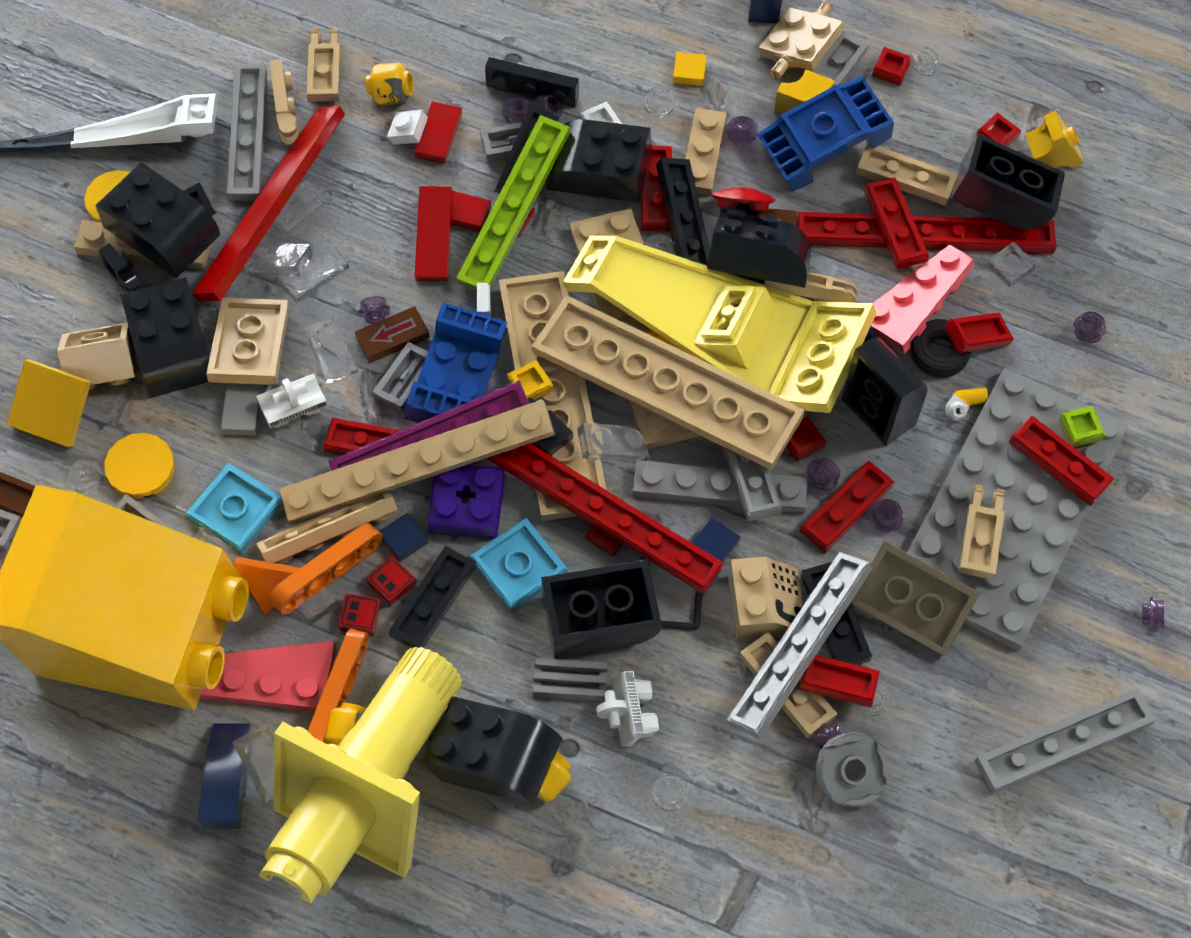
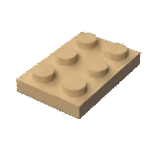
[206,297,290,385]

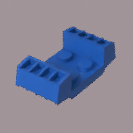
[757,75,894,191]
[404,302,507,423]

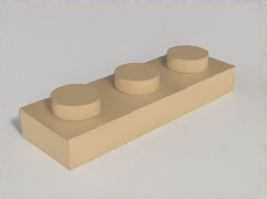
[685,108,727,196]
[856,144,958,206]
[739,632,837,739]

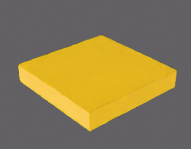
[7,359,91,447]

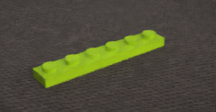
[456,115,570,291]

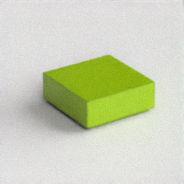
[1059,406,1106,447]

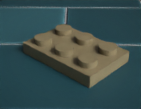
[851,541,980,656]

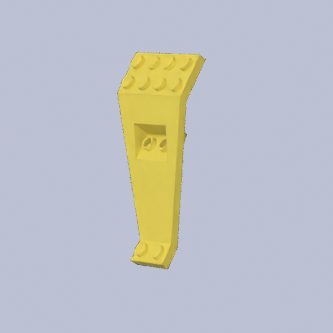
[563,235,877,413]

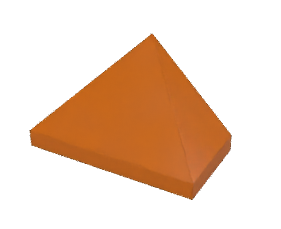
[234,557,300,615]

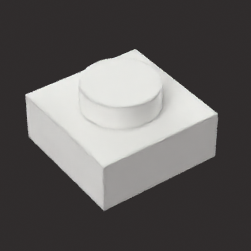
[387,109,428,145]

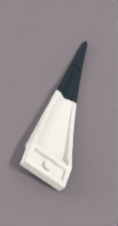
[0,93,217,153]

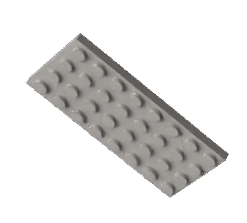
[907,367,1129,651]

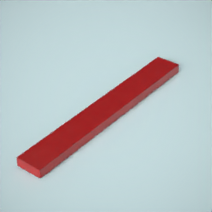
[192,106,345,302]
[796,212,1057,254]
[486,443,724,595]

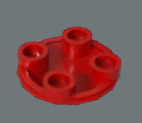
[711,187,776,211]

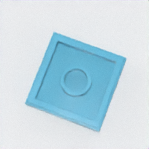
[185,463,283,555]
[469,518,568,612]

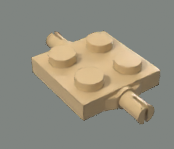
[759,1,844,80]

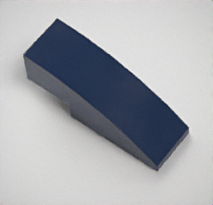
[198,723,251,829]

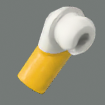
[945,387,988,421]

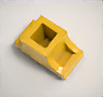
[774,70,835,114]
[1025,110,1084,169]

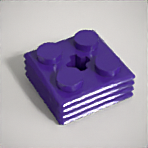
[427,465,505,539]

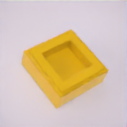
[673,52,707,86]
[507,360,553,400]

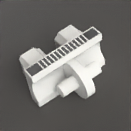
[256,373,327,428]
[596,671,659,747]

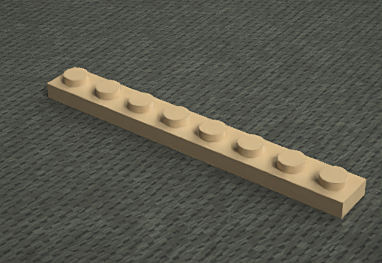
[279,399,555,524]

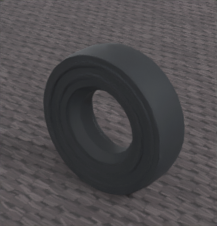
[911,319,971,378]

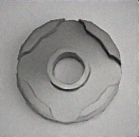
[816,732,890,807]

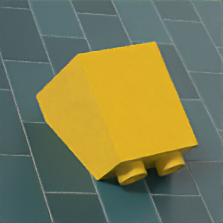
[0,485,249,711]

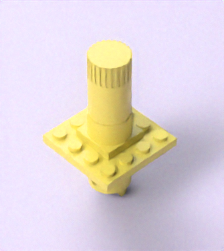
[259,647,462,904]

